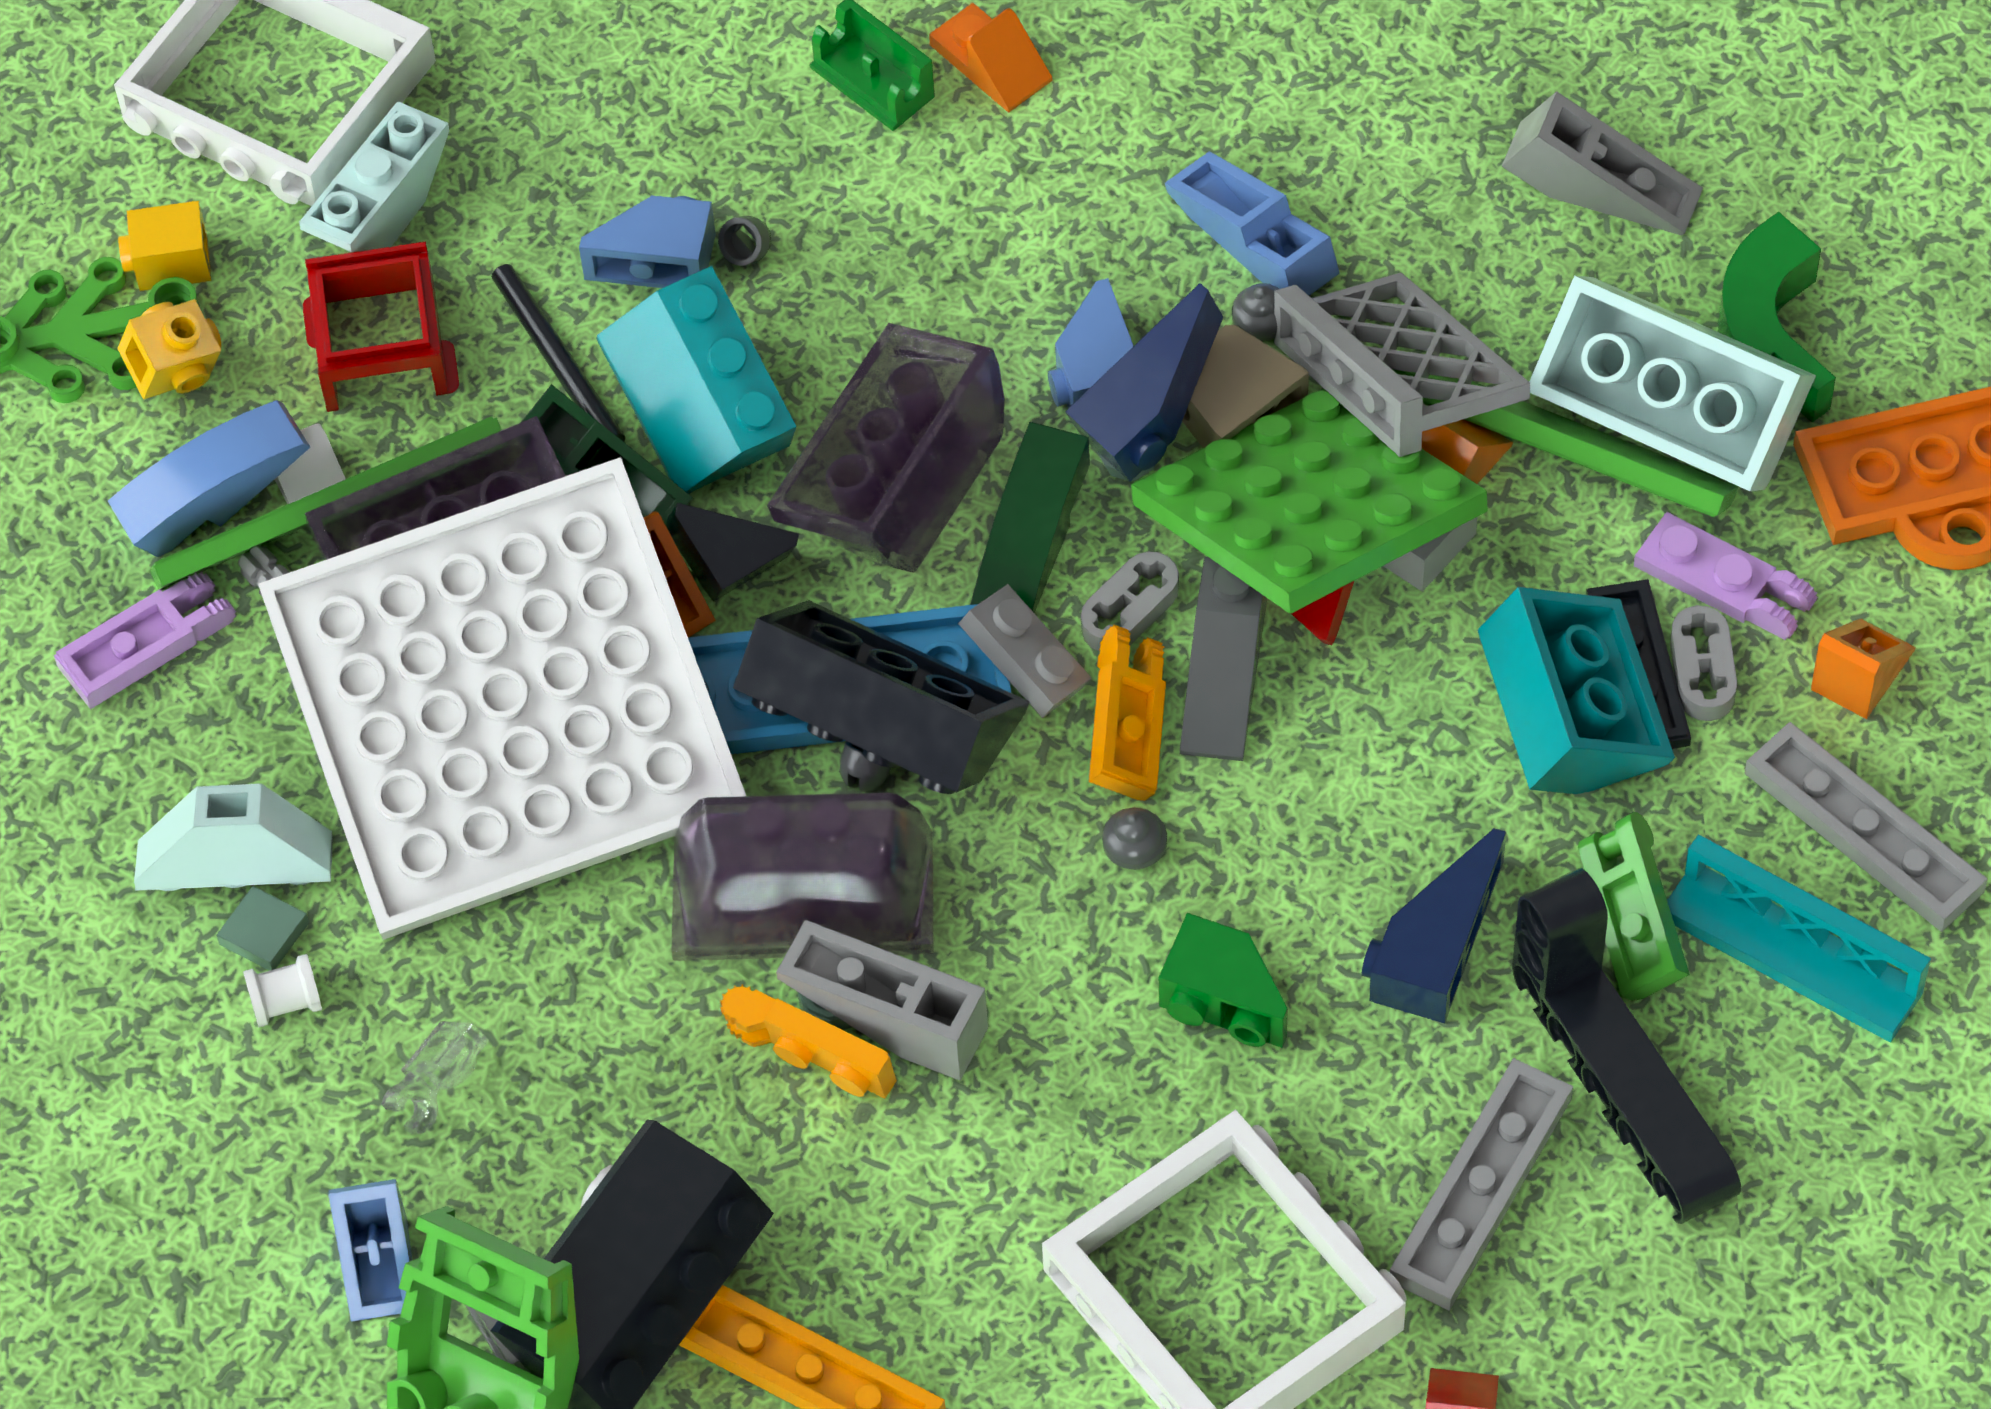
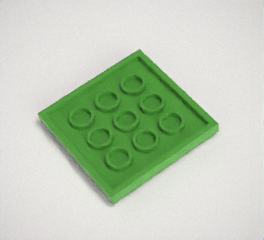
[1131,388,1488,614]

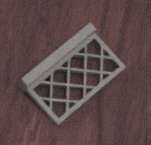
[1274,272,1530,457]

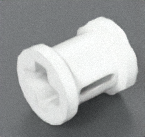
[243,954,322,1028]

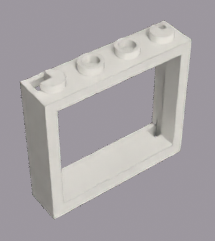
[114,0,436,206]
[1042,1110,1407,1409]

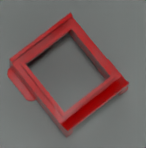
[303,241,459,412]

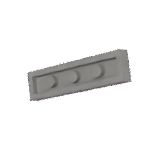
[1745,722,1988,932]
[1389,1058,1573,1311]

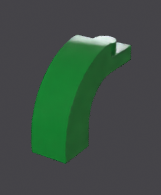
[1718,211,1836,423]

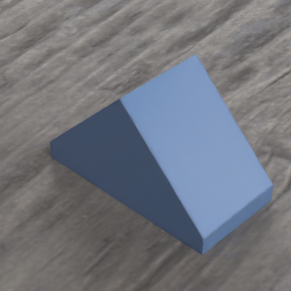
[328,1179,412,1322]

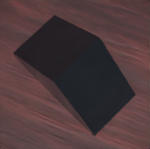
[666,503,799,602]

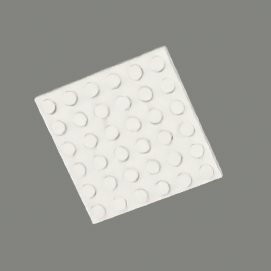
[258,457,750,940]

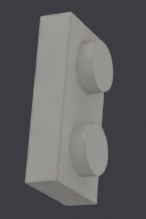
[958,584,1092,718]

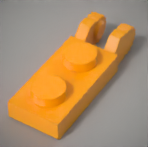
[1089,624,1166,801]
[720,984,897,1099]

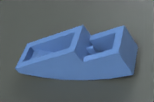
[1165,151,1340,296]
[108,400,310,557]

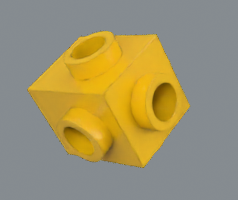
[117,299,222,400]

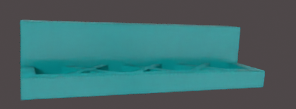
[1667,834,1931,1043]

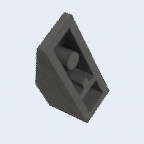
[1180,556,1267,761]

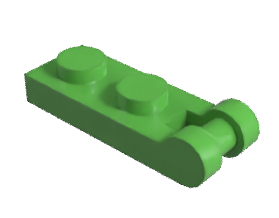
[1578,812,1690,1001]

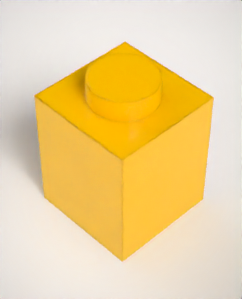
[118,201,212,291]

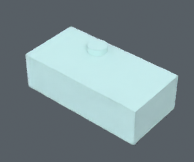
[1529,276,1816,491]

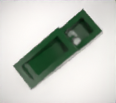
[513,384,694,525]
[970,421,1090,613]

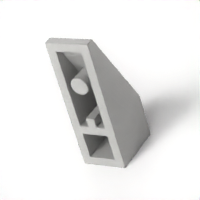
[1502,91,1703,235]
[776,920,988,1081]

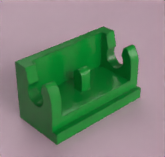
[810,0,935,131]

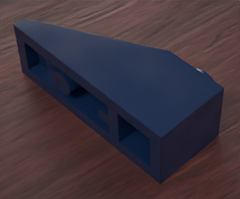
[1065,283,1223,482]
[1361,828,1506,1024]

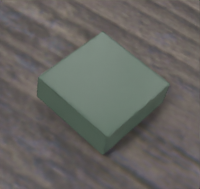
[216,886,309,971]

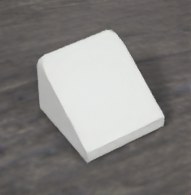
[274,423,345,504]

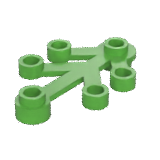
[0,257,200,403]

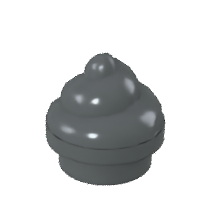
[1232,283,1279,341]
[1102,807,1167,870]

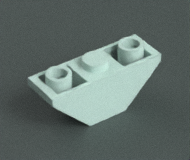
[299,101,449,252]
[134,784,332,891]

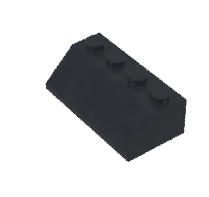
[733,600,1029,794]
[490,1119,774,1409]

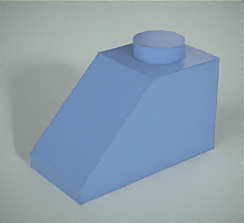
[579,195,716,288]
[1048,278,1134,409]

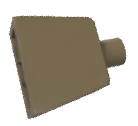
[1182,325,1309,448]

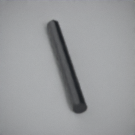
[491,264,625,442]

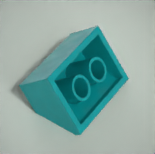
[596,266,797,493]
[1477,587,1675,794]

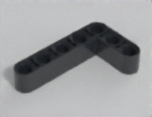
[1512,868,1741,1224]

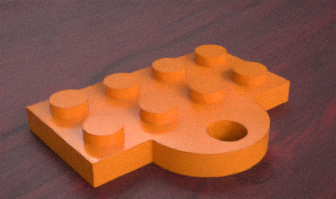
[1793,387,1991,570]

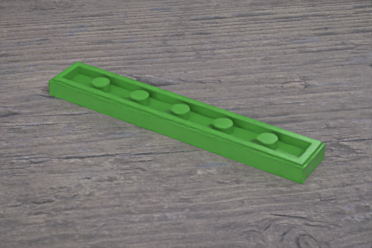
[1392,369,1739,517]
[150,416,505,590]

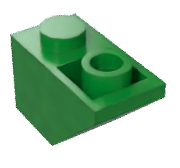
[1158,913,1288,1048]

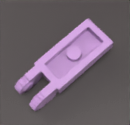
[1634,511,1818,640]
[54,572,236,709]

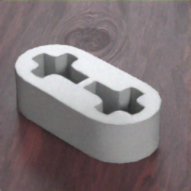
[1081,551,1179,651]
[1670,605,1737,721]

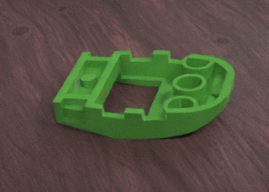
[387,1206,579,1409]

